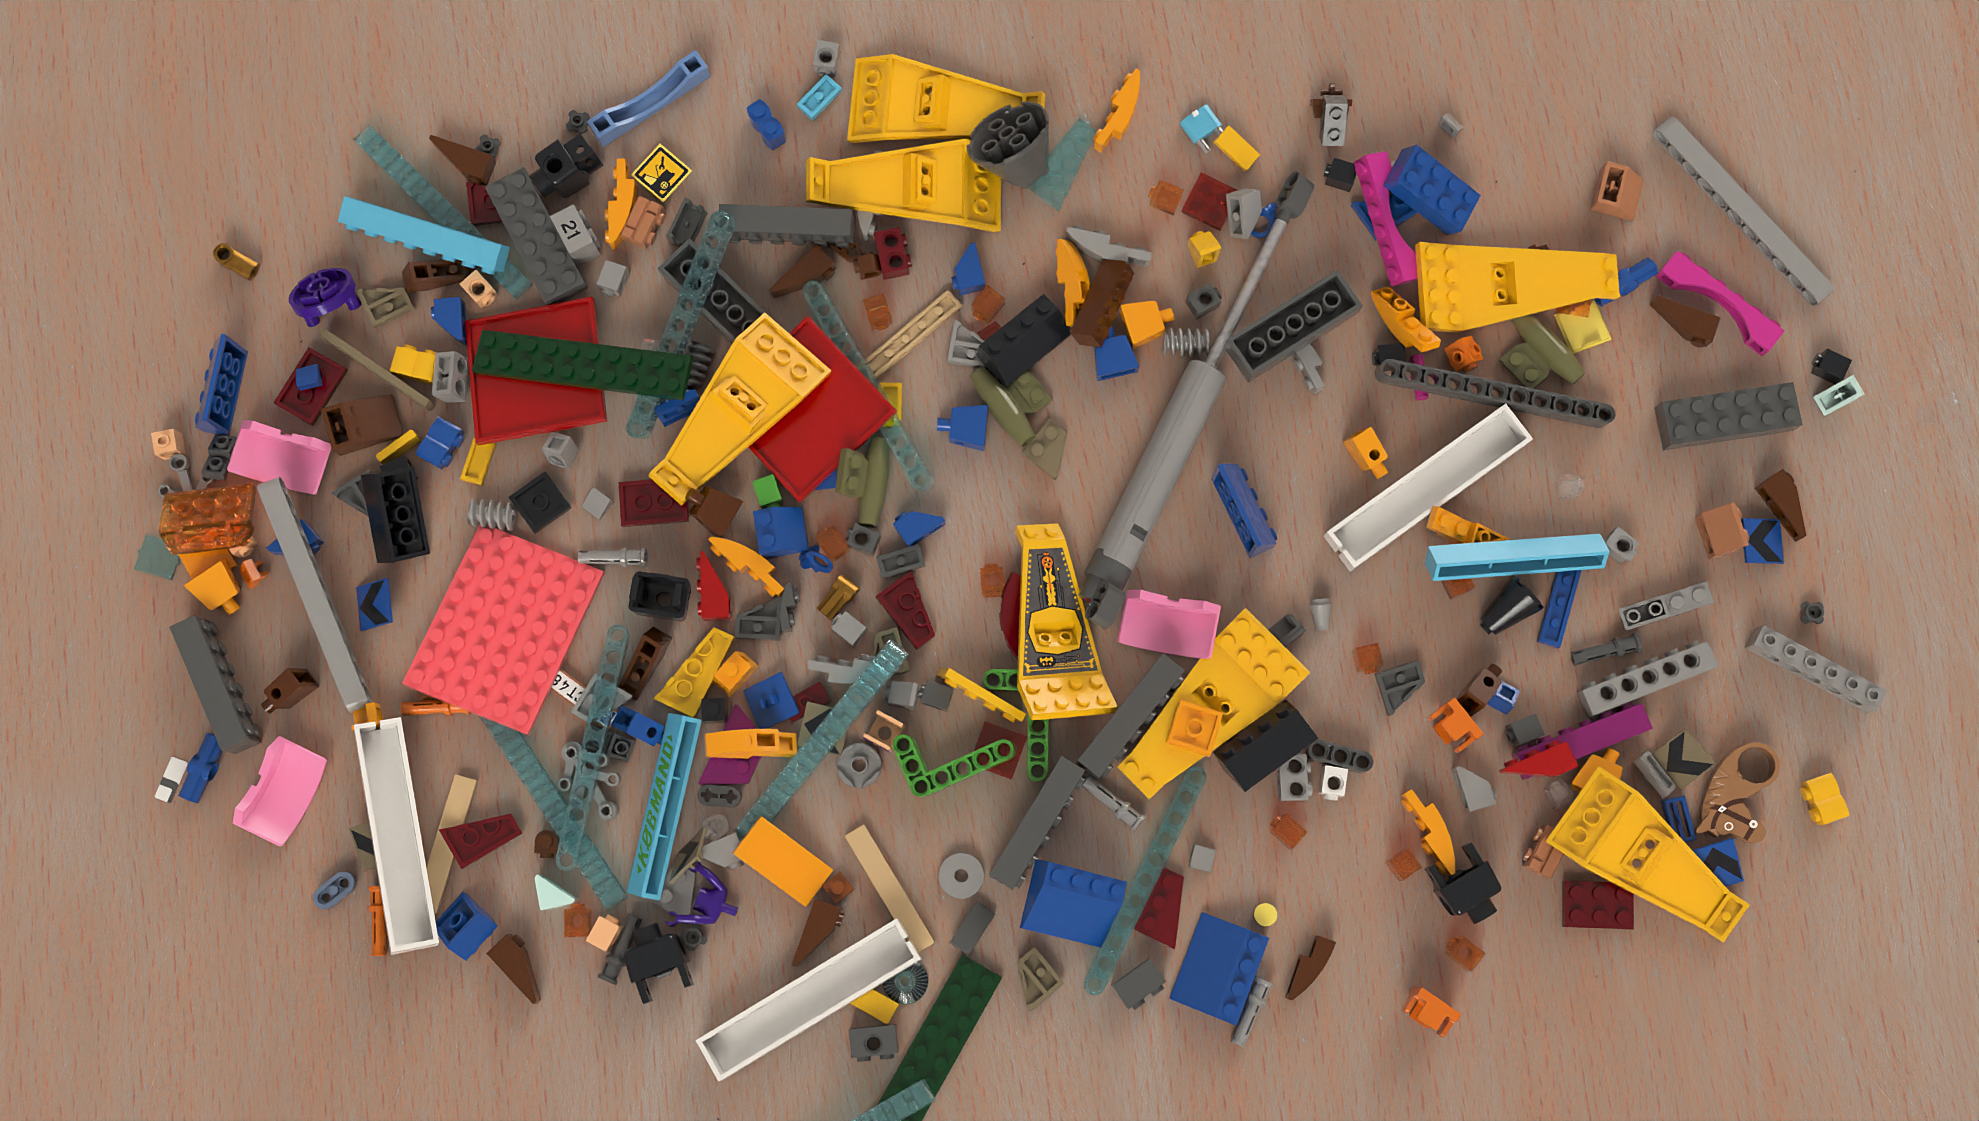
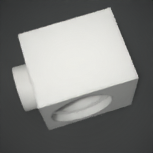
[1318,765,1348,801]

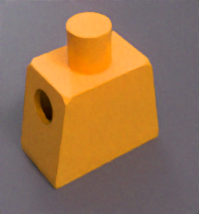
[1119,301,1174,350]
[1342,427,1388,479]
[184,558,241,615]
[713,651,759,698]
[1572,748,1623,792]

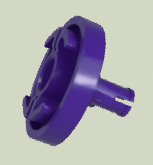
[289,268,362,327]

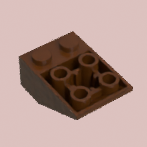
[321,394,404,456]

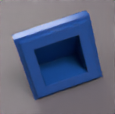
[296,364,323,391]
[1488,681,1520,714]

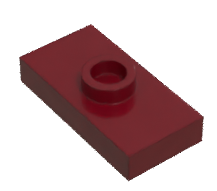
[789,681,832,723]

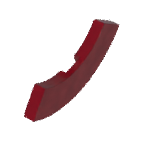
[999,572,1021,660]

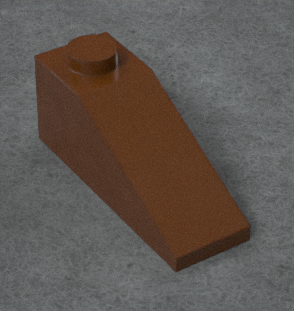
[429,135,496,186]
[769,244,836,298]
[402,259,475,292]
[1650,295,1721,347]
[1754,469,1807,542]
[618,626,672,701]
[792,899,845,967]
[486,934,541,1004]

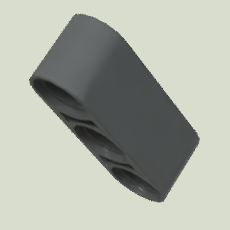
[1306,740,1374,773]

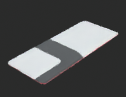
[155,757,188,803]

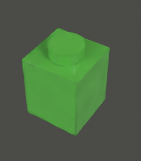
[752,474,784,509]

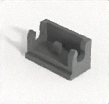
[666,198,708,247]
[1268,614,1306,647]

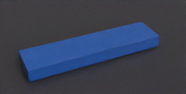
[1537,570,1582,648]

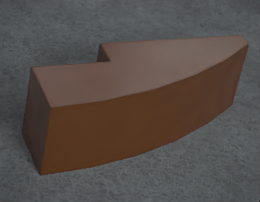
[1285,936,1336,1000]

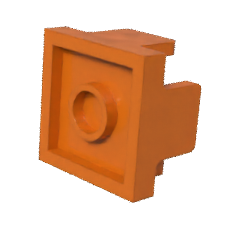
[1427,698,1484,753]
[1401,986,1462,1037]

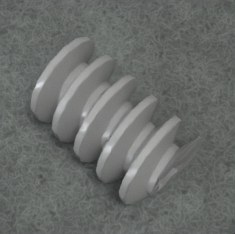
[1163,327,1209,357]
[467,498,517,531]

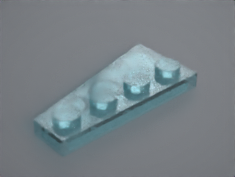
[1029,118,1096,211]

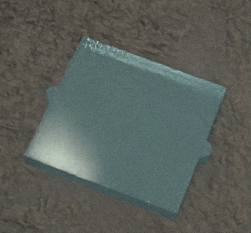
[134,535,181,580]

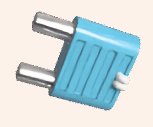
[1179,105,1223,154]

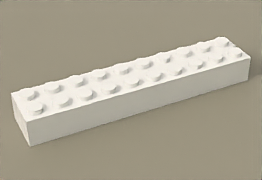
[1323,404,1533,572]
[354,717,439,955]
[696,919,922,1081]

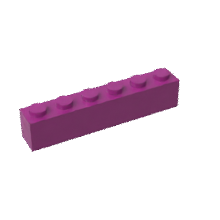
[1512,702,1653,780]

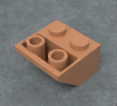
[1590,161,1644,221]
[1695,502,1749,559]

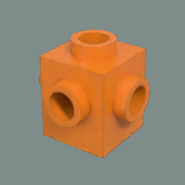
[1444,336,1484,372]

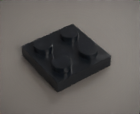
[509,472,572,534]

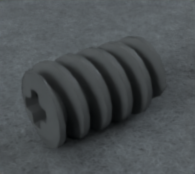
[685,341,716,391]

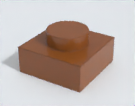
[822,872,854,904]

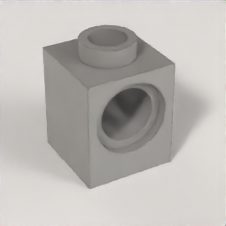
[813,40,841,76]
[596,260,630,297]
[541,432,579,469]
[1604,526,1640,564]
[831,611,868,648]

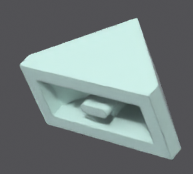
[1813,375,1864,416]
[535,874,579,910]

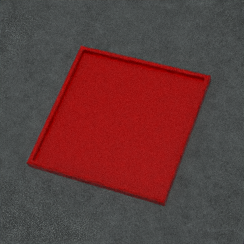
[465,296,607,446]
[730,316,898,503]

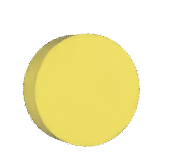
[1253,903,1277,926]

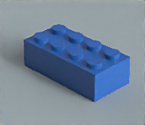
[1383,144,1481,235]

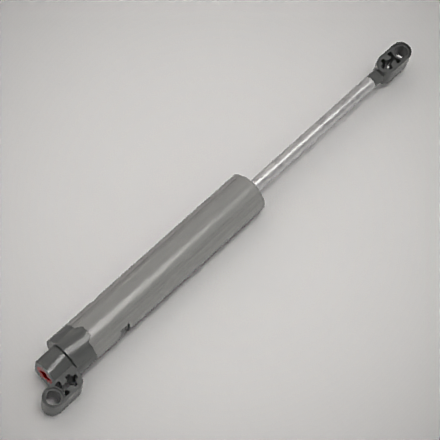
[1078,171,1314,629]

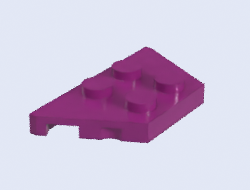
[698,704,762,786]

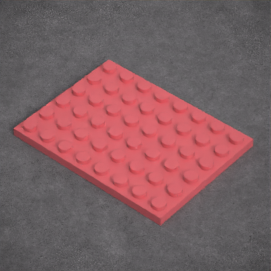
[402,525,605,736]

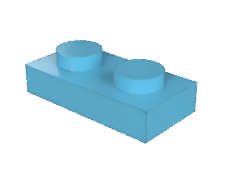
[796,74,842,121]

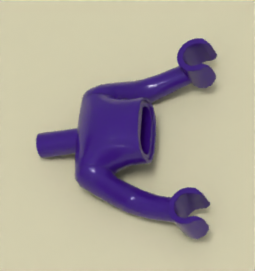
[665,860,738,927]

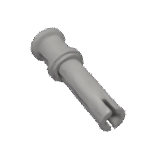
[578,547,648,567]
[1082,775,1146,832]
[1231,976,1274,1048]

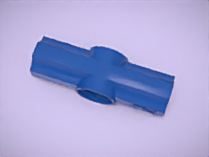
[1594,257,1659,307]
[178,732,222,803]

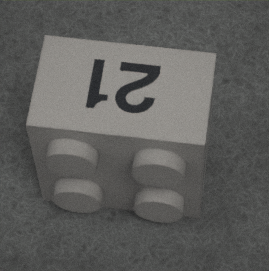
[550,204,601,267]

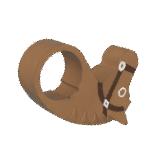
[1694,742,1780,843]

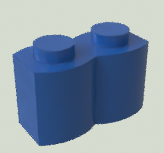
[747,99,786,150]
[416,416,465,470]

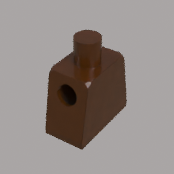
[685,486,743,538]
[1456,664,1502,717]
[261,668,319,714]

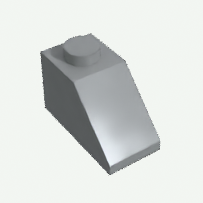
[1226,188,1262,239]
[884,681,919,710]
[1451,766,1497,813]
[701,833,744,870]

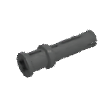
[1570,633,1642,666]
[598,914,642,985]

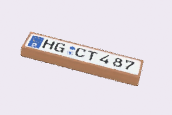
[550,668,618,731]

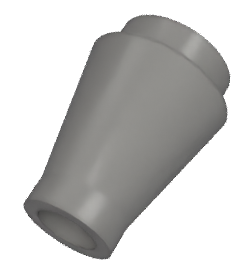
[1309,598,1332,631]

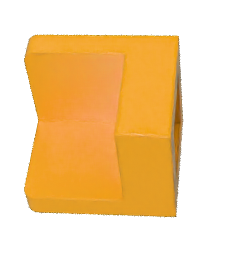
[351,702,383,731]

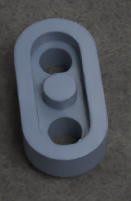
[313,871,357,909]

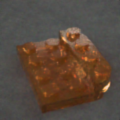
[159,483,256,555]

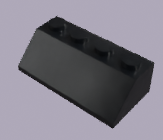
[977,294,1071,388]
[361,466,430,563]
[1213,699,1318,792]

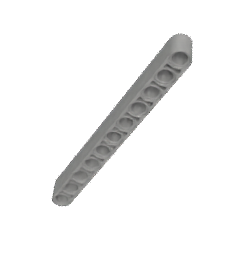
[1653,117,1834,306]
[257,477,372,713]

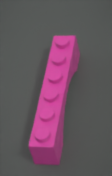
[1354,151,1418,287]
[1655,251,1784,356]

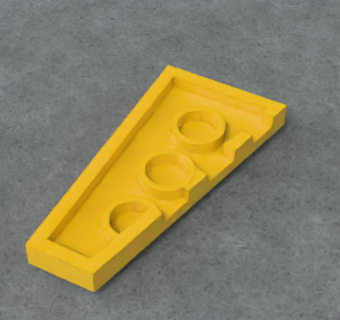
[653,627,735,718]
[936,668,1026,723]

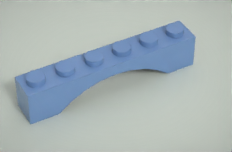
[587,50,711,147]

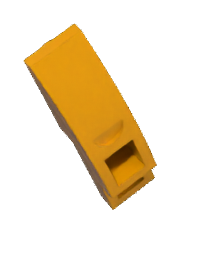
[1093,68,1140,153]
[605,158,638,250]
[1056,239,1091,327]
[1371,286,1441,352]
[1426,506,1510,544]
[708,536,784,597]
[704,729,798,759]
[1400,789,1455,876]

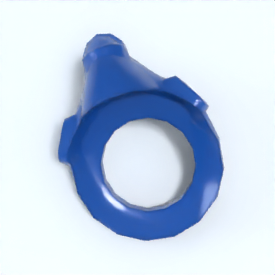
[1251,202,1277,238]
[799,545,833,573]

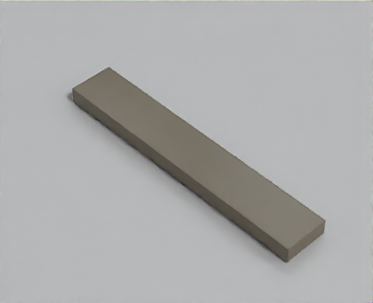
[319,328,435,411]

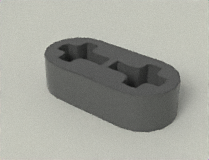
[697,785,742,808]

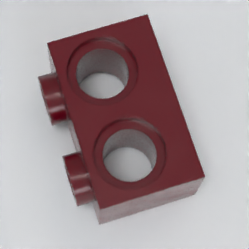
[874,227,912,280]

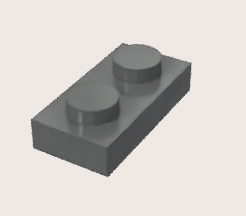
[876,544,926,579]

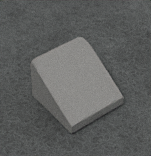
[1438,114,1464,138]
[582,487,613,520]
[1188,844,1216,873]

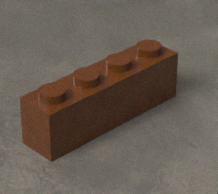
[1070,259,1134,347]

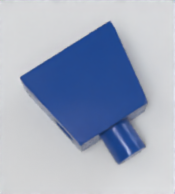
[1094,326,1139,381]
[937,405,988,451]
[611,705,664,746]

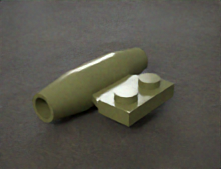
[1499,314,1585,389]
[970,366,1052,447]
[835,437,890,528]

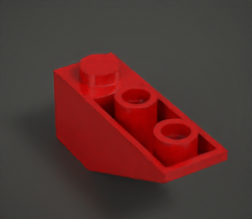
[696,551,731,621]
[1499,740,1578,777]

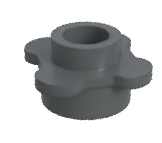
[566,110,590,133]
[476,135,501,158]
[1801,602,1824,624]
[680,924,707,951]

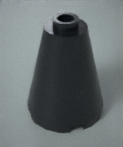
[1480,575,1544,635]

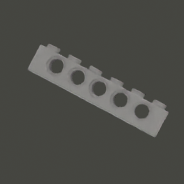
[1745,625,1887,713]
[1577,640,1718,718]

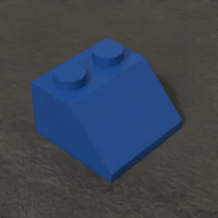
[753,507,809,560]
[436,892,497,961]

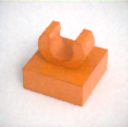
[239,559,269,589]

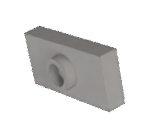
[1634,750,1676,799]

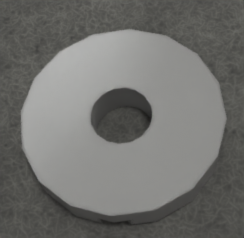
[837,743,882,788]
[938,853,984,899]

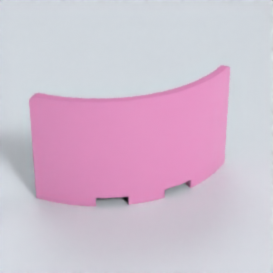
[227,420,332,495]
[1117,590,1221,659]
[233,736,327,846]

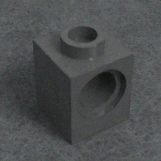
[1185,283,1222,320]
[845,523,881,558]
[918,680,954,712]
[1505,714,1545,747]

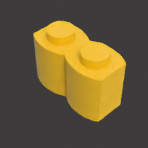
[390,344,437,385]
[1800,772,1850,826]

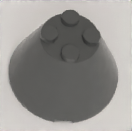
[967,102,1050,189]

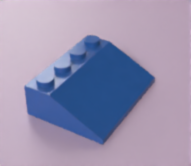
[195,334,248,436]
[1211,464,1277,558]
[1020,859,1127,947]
[1169,912,1269,1026]

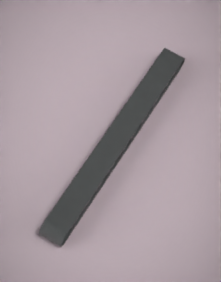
[1375,359,1616,428]

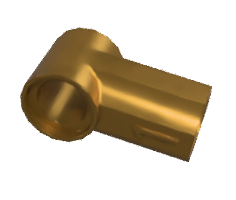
[213,243,260,281]
[816,574,860,621]

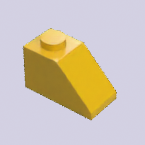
[1187,231,1221,268]

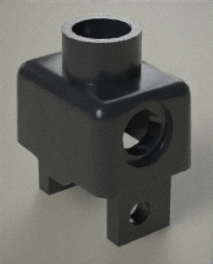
[529,133,604,198]
[628,571,692,622]
[1425,843,1501,924]
[623,923,694,1004]

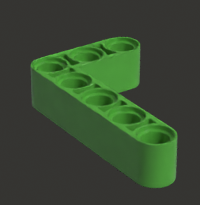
[983,669,1048,783]
[893,734,1017,797]

